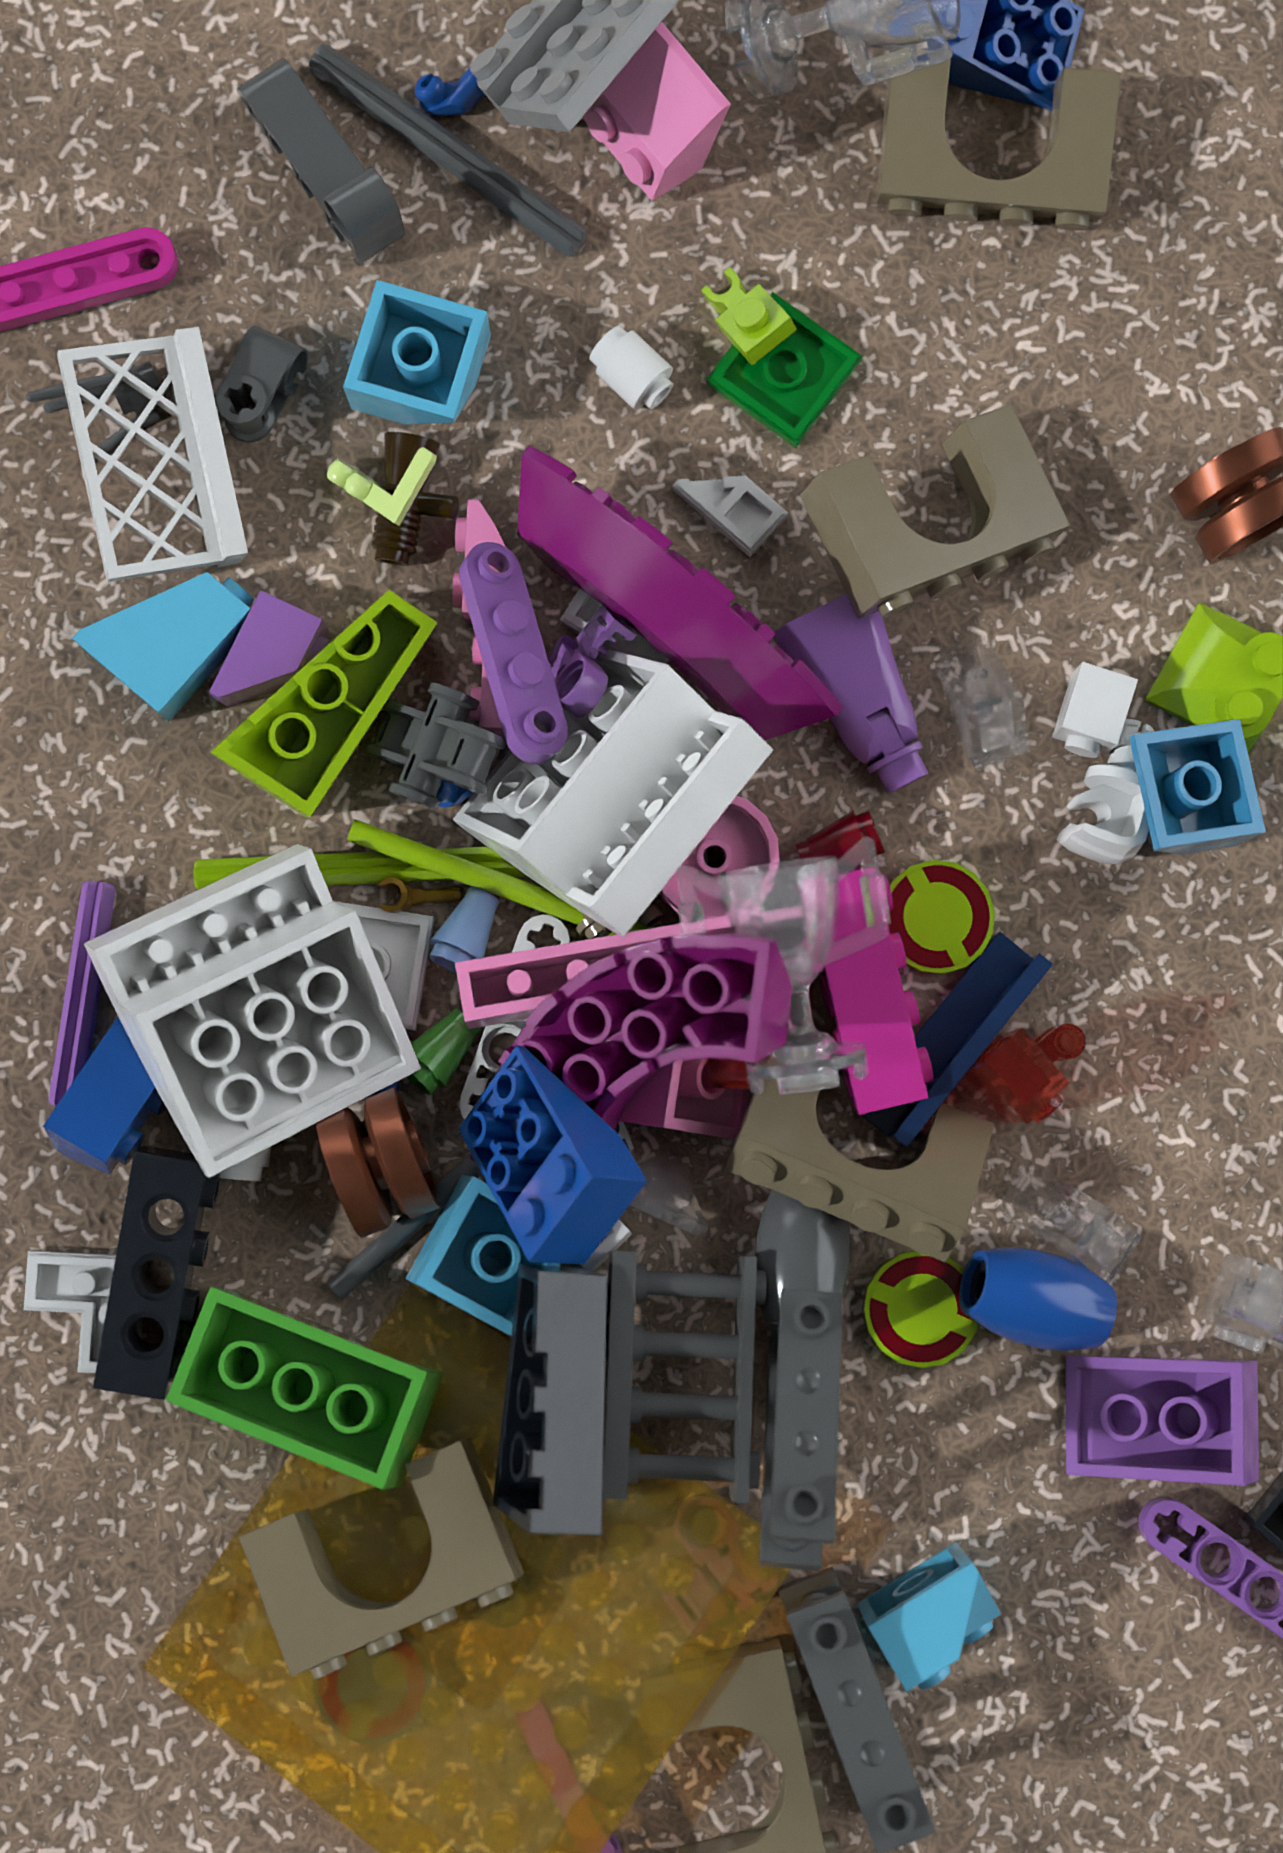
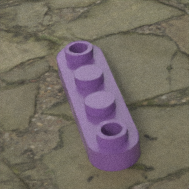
[459,542,568,764]

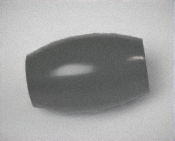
[755,1189,851,1324]

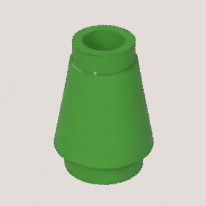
[407,1008,480,1095]

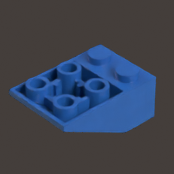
[889,0,1085,110]
[458,1045,647,1264]

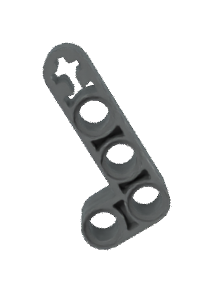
[236,58,405,266]

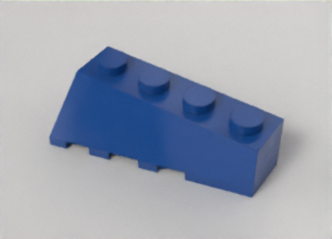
[43,1016,166,1175]

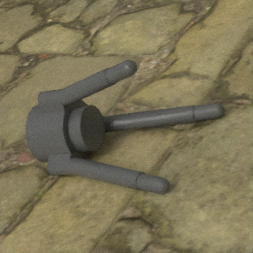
[26,361,166,463]

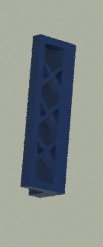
[860,932,1053,1147]

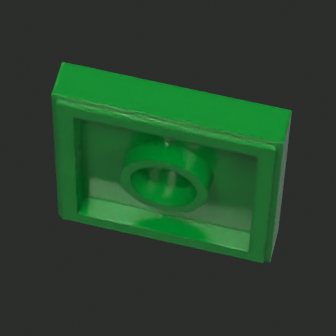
[706,291,863,448]

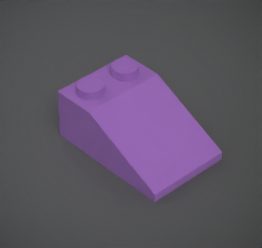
[1066,1355,1259,1486]

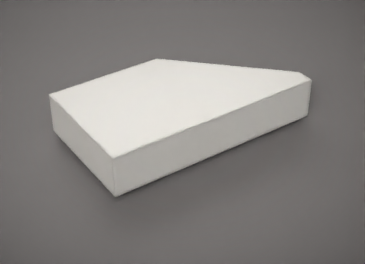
[672,476,788,557]

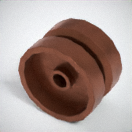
[1170,427,1283,564]
[316,1087,440,1238]

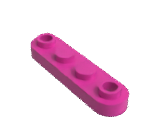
[0,227,179,332]

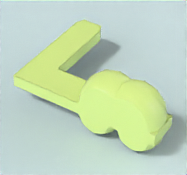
[327,447,437,526]

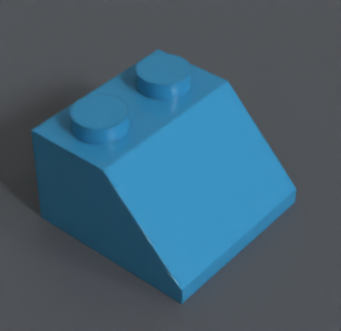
[1129,719,1266,855]

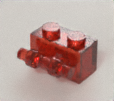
[965,1024,1086,1124]

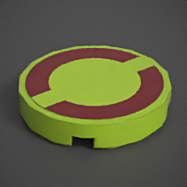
[885,860,995,975]
[862,1251,978,1368]

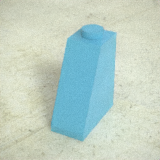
[72,572,254,722]

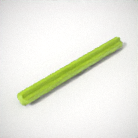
[193,846,528,890]

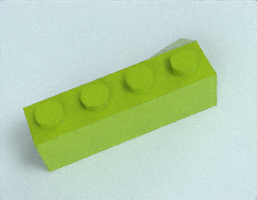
[210,590,438,817]

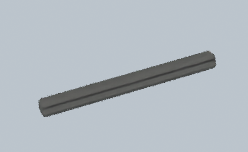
[309,44,587,257]

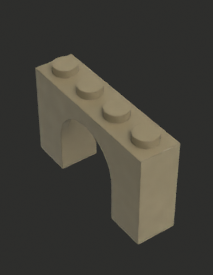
[876,53,1121,231]
[800,404,1070,619]
[724,1037,994,1262]
[239,1437,524,1680]
[641,1637,838,1853]

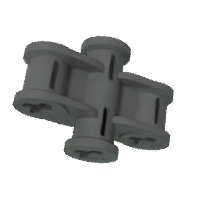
[363,682,506,810]

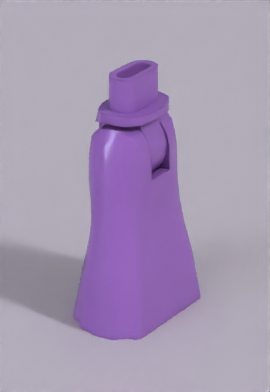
[773,594,929,794]

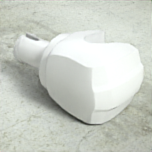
[1057,719,1154,864]

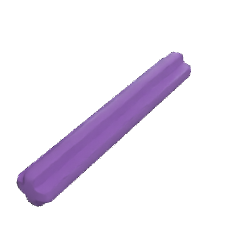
[48,881,116,1106]

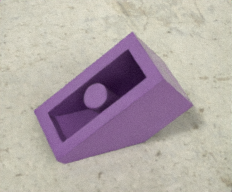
[209,590,332,707]

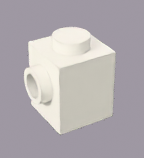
[1052,662,1138,758]

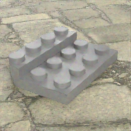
[470,0,679,132]

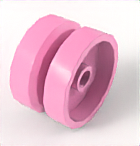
[658,796,780,922]

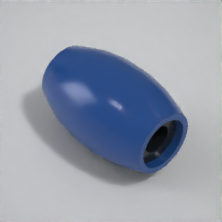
[959,1247,1117,1351]

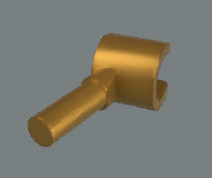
[378,877,461,913]

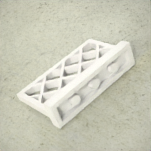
[57,327,248,582]

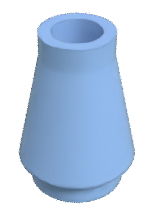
[429,887,500,974]

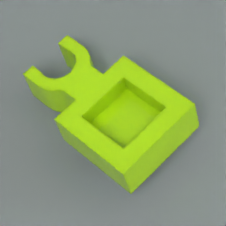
[701,267,797,365]

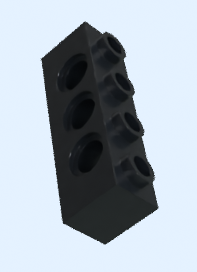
[93,1145,220,1400]

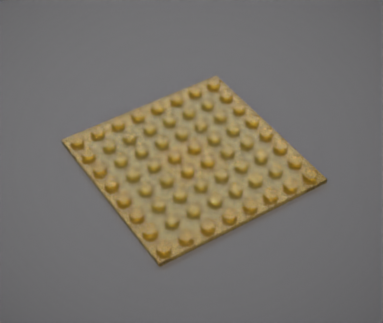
[143,1282,791,1853]

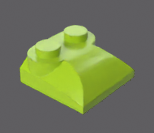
[1145,602,1283,752]

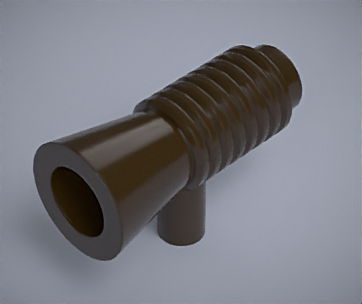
[371,432,459,566]

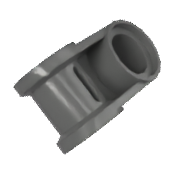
[215,325,308,443]

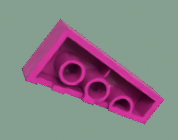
[794,866,934,1115]

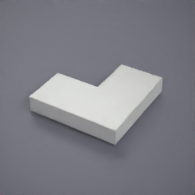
[24,1251,147,1373]

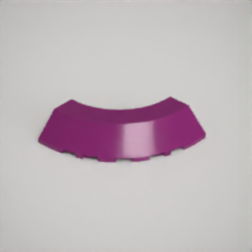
[517,446,843,741]
[470,933,793,1162]

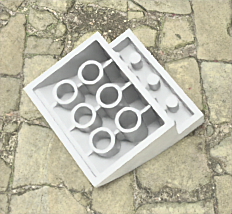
[452,648,773,937]
[84,844,421,1178]

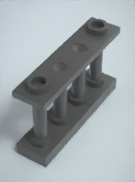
[602,1251,766,1504]
[759,1289,843,1571]
[778,1566,936,1853]

